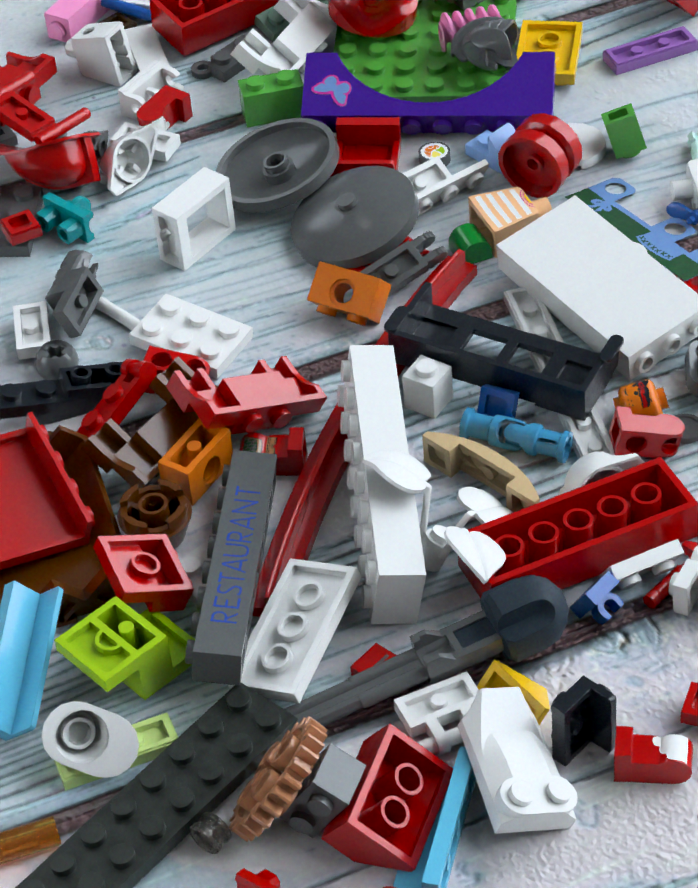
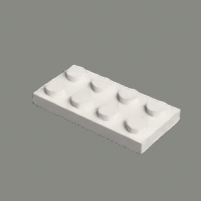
[228,558,362,703]

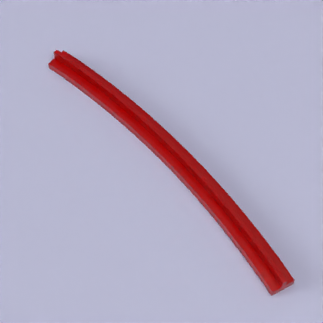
[253,249,477,617]

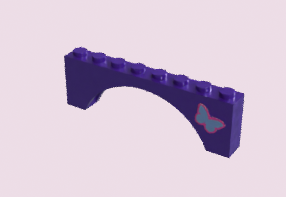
[301,52,556,135]

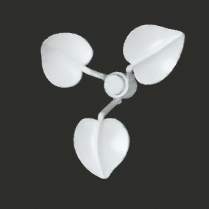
[361,450,513,584]

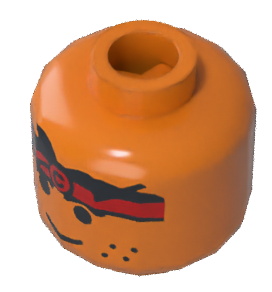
[613,379,669,416]

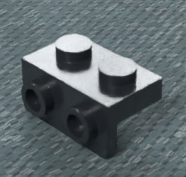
[551,675,617,767]

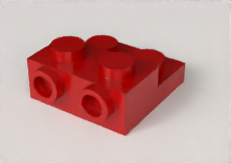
[93,534,194,612]

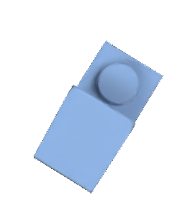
[465,123,515,175]

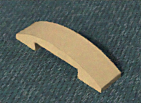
[422,431,540,512]

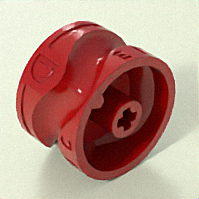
[328,0,418,38]

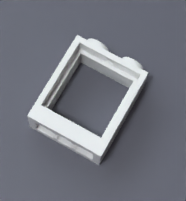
[152,167,236,271]

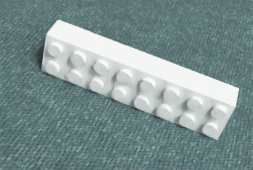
[337,345,426,624]

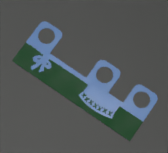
[565,178,698,281]

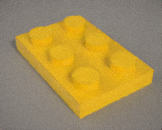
[516,20,583,86]

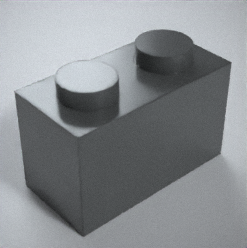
[279,743,366,838]

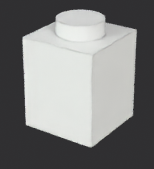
[402,355,453,419]

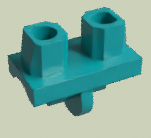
[35,192,95,245]

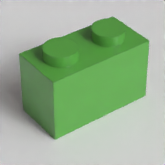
[238,69,304,128]

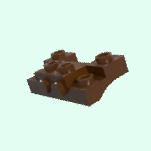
[81,357,218,489]

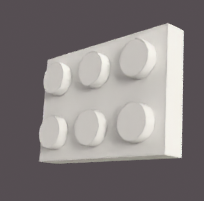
[129,294,253,379]

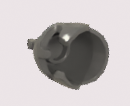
[451,17,518,71]

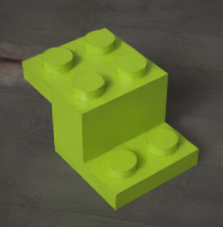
[54,596,195,700]

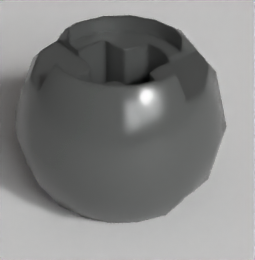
[35,340,79,380]

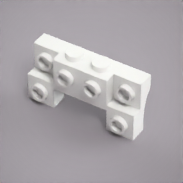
[230,0,337,75]

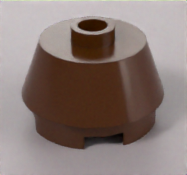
[117,479,192,549]

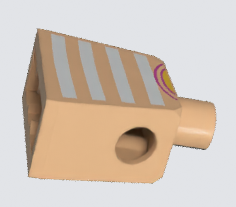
[468,187,552,258]

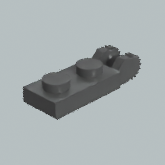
[360,231,448,297]

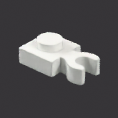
[668,545,698,616]

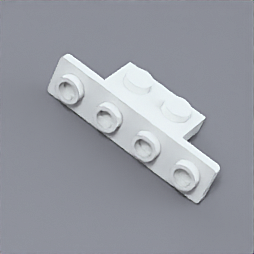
[403,156,489,215]

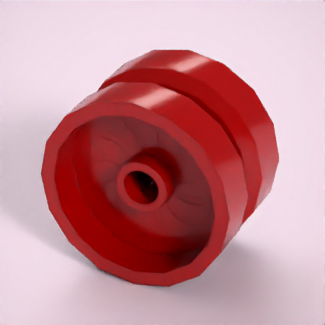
[498,113,582,198]

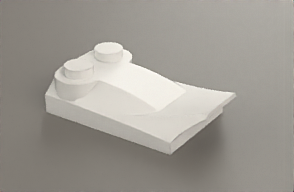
[458,687,578,834]

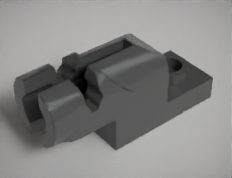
[45,250,104,338]

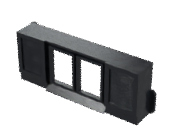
[384,282,624,421]

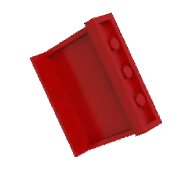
[0,412,95,570]

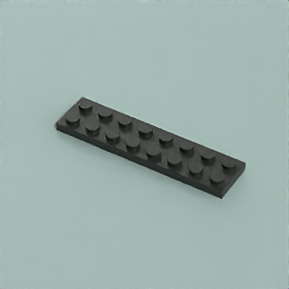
[15,683,299,888]

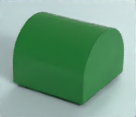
[448,223,493,264]

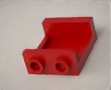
[330,117,402,177]

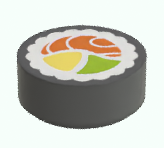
[418,142,451,166]

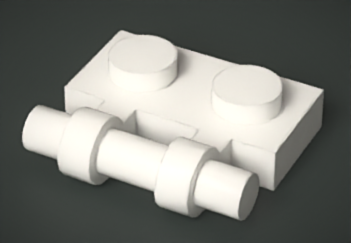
[394,671,479,756]

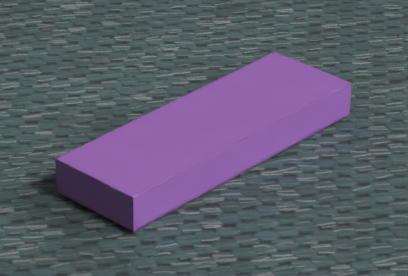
[603,26,698,75]

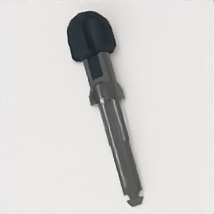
[284,575,569,726]

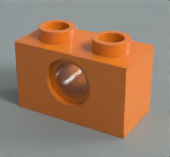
[307,261,392,326]
[158,418,233,506]

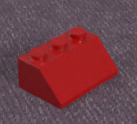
[321,723,453,872]

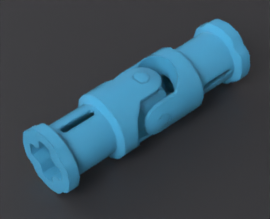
[459,407,573,463]

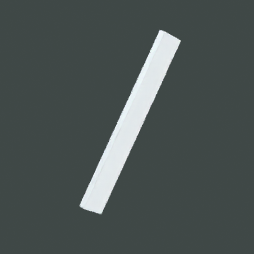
[503,287,615,459]

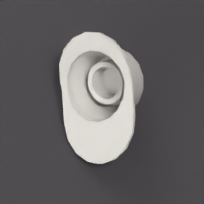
[41,701,139,778]

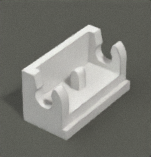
[118,59,185,121]

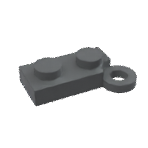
[191,35,246,82]

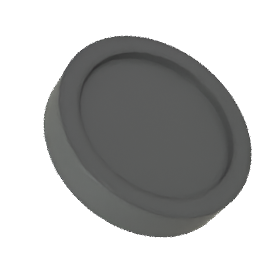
[675,413,698,444]

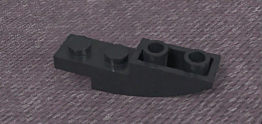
[0,362,123,425]

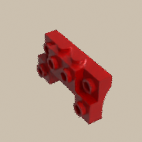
[0,51,57,127]
[166,356,327,435]

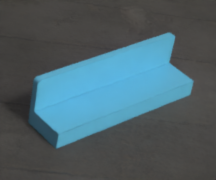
[0,581,64,741]
[393,746,476,888]

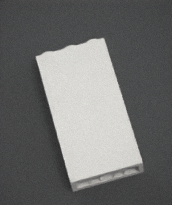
[496,196,698,381]

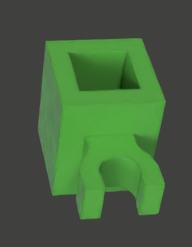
[601,103,647,159]

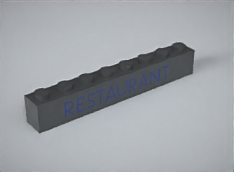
[185,450,277,686]

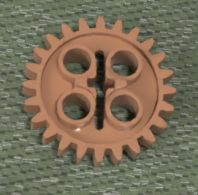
[229,716,328,842]

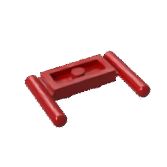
[0,71,91,145]

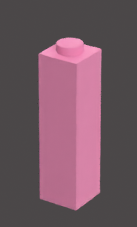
[44,0,110,42]

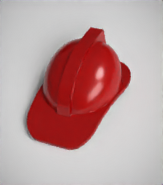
[0,132,101,190]

